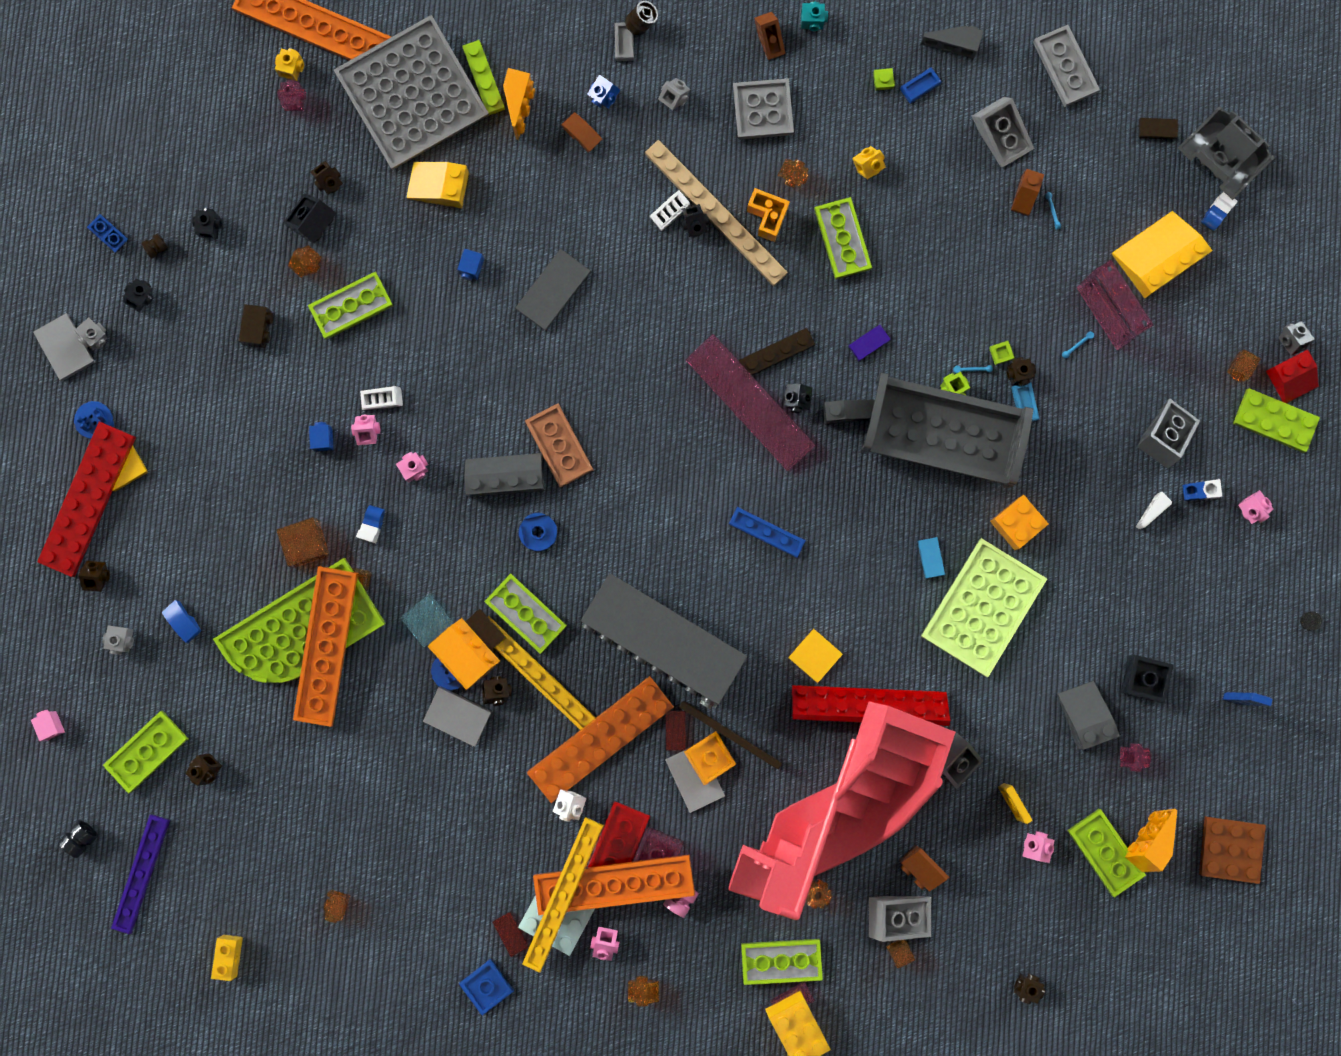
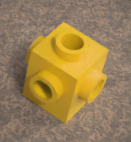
[275,48,304,81]
[852,146,886,180]

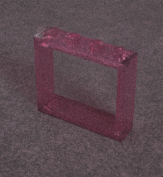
[1076,260,1154,350]

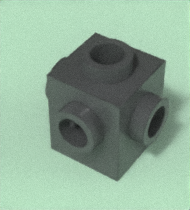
[1278,321,1315,355]

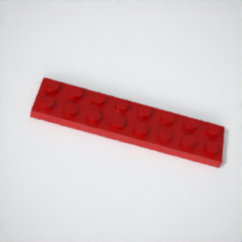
[37,421,136,577]
[791,685,951,726]

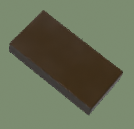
[1139,118,1178,139]
[465,609,506,650]

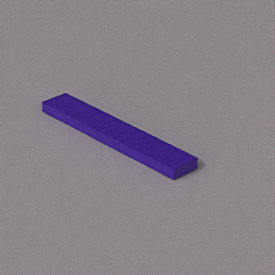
[111,814,170,934]

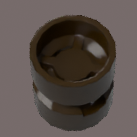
[625,1,658,35]

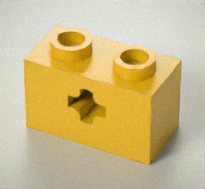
[211,935,243,981]

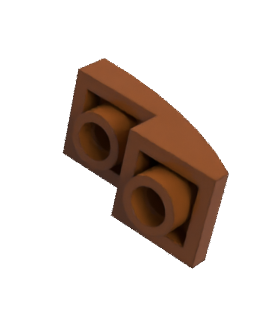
[561,112,602,152]

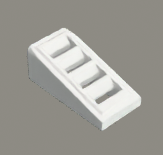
[650,190,691,231]
[360,386,403,410]
[1136,492,1172,529]

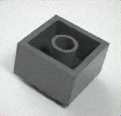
[941,733,983,789]

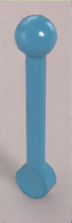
[1045,192,1061,230]
[1062,331,1094,358]
[953,365,993,374]

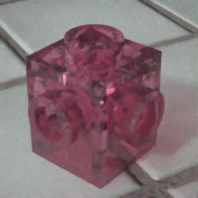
[277,80,306,111]
[1120,743,1151,772]

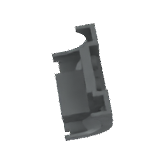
[1178,107,1275,200]

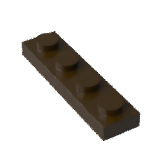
[739,328,815,378]

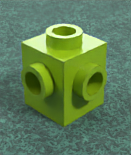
[940,371,970,395]

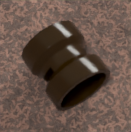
[141,233,168,259]

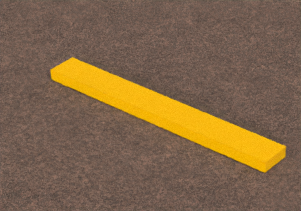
[488,616,596,730]
[522,817,604,973]

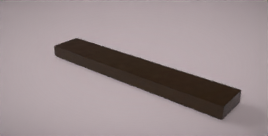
[679,701,782,770]

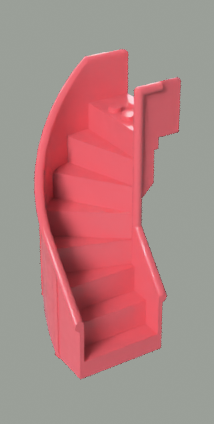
[728,702,956,920]

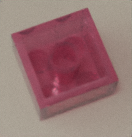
[633,827,685,862]

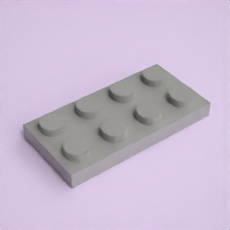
[1033,25,1100,107]

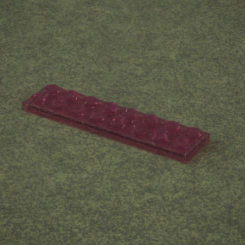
[685,334,816,471]

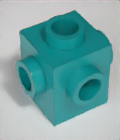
[801,1,828,31]

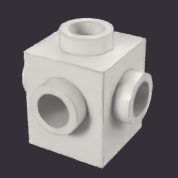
[553,789,586,822]

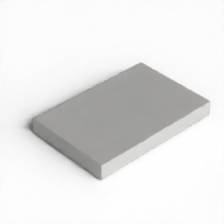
[33,313,95,381]
[423,686,492,747]
[665,749,725,813]

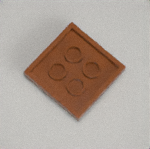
[1199,816,1266,884]

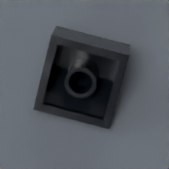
[283,193,336,243]

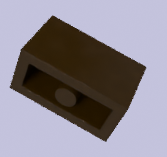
[238,304,273,348]

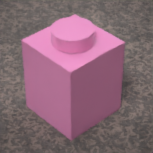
[31,710,65,741]

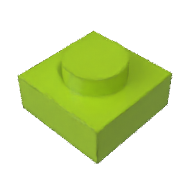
[873,68,895,91]
[989,341,1014,366]

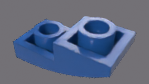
[87,214,129,253]
[162,600,202,643]

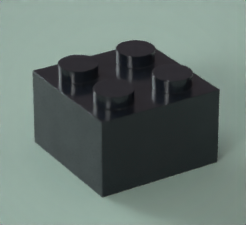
[1120,655,1174,703]

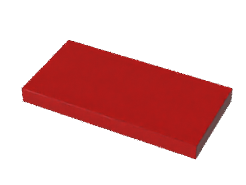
[587,801,650,868]

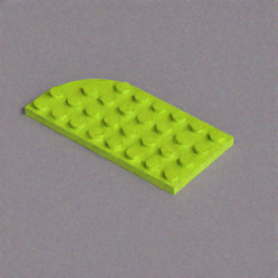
[213,558,386,683]

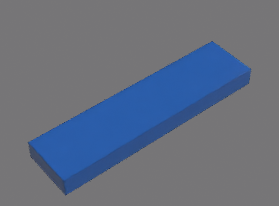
[728,507,806,558]
[1223,692,1273,706]

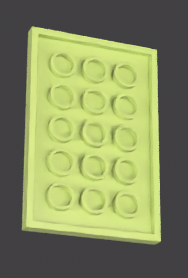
[921,538,1047,677]

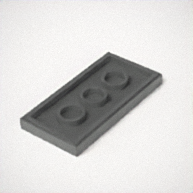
[515,249,591,331]

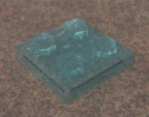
[400,593,454,648]

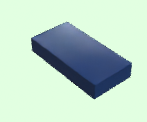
[900,67,942,104]

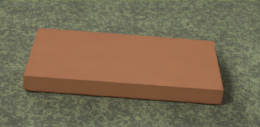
[525,404,594,488]

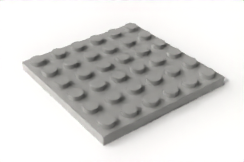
[334,15,489,170]

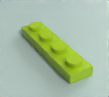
[462,40,505,115]

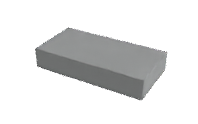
[615,23,634,61]

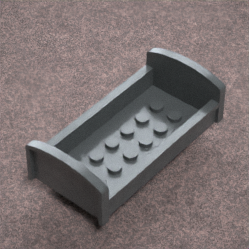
[859,373,1034,488]

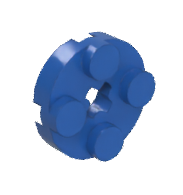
[519,513,558,552]

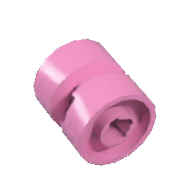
[663,891,699,918]

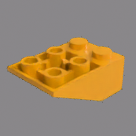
[503,68,535,140]
[1125,809,1177,872]

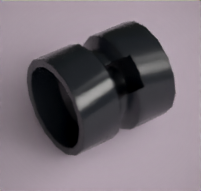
[58,820,98,858]

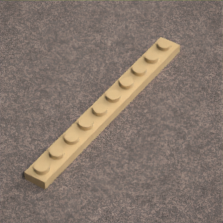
[645,140,788,287]

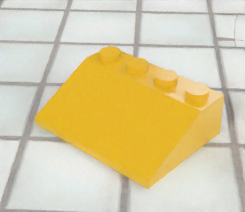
[1111,211,1213,298]

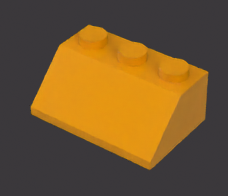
[428,618,500,690]

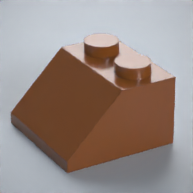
[899,845,949,892]

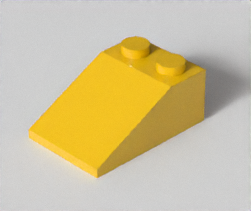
[407,162,469,208]

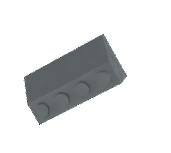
[464,453,544,497]

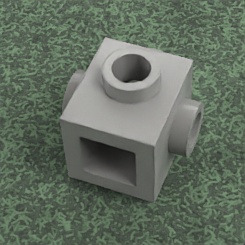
[658,78,690,110]
[74,317,107,350]
[102,625,134,655]

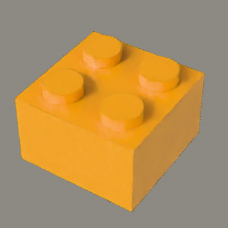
[990,495,1049,550]

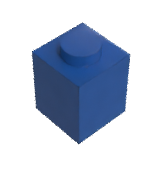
[457,249,484,281]
[309,422,334,452]

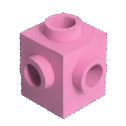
[351,415,380,445]
[396,452,428,483]
[1238,490,1273,524]
[1023,831,1055,863]
[590,927,619,961]

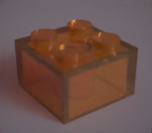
[277,517,330,568]

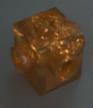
[777,159,809,188]
[288,245,322,278]
[806,879,833,909]
[628,976,659,1006]

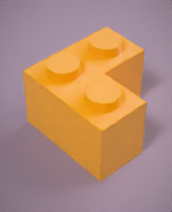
[747,188,790,242]

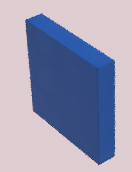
[459,959,514,1016]

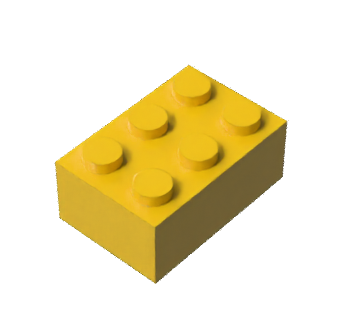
[765,991,831,1056]

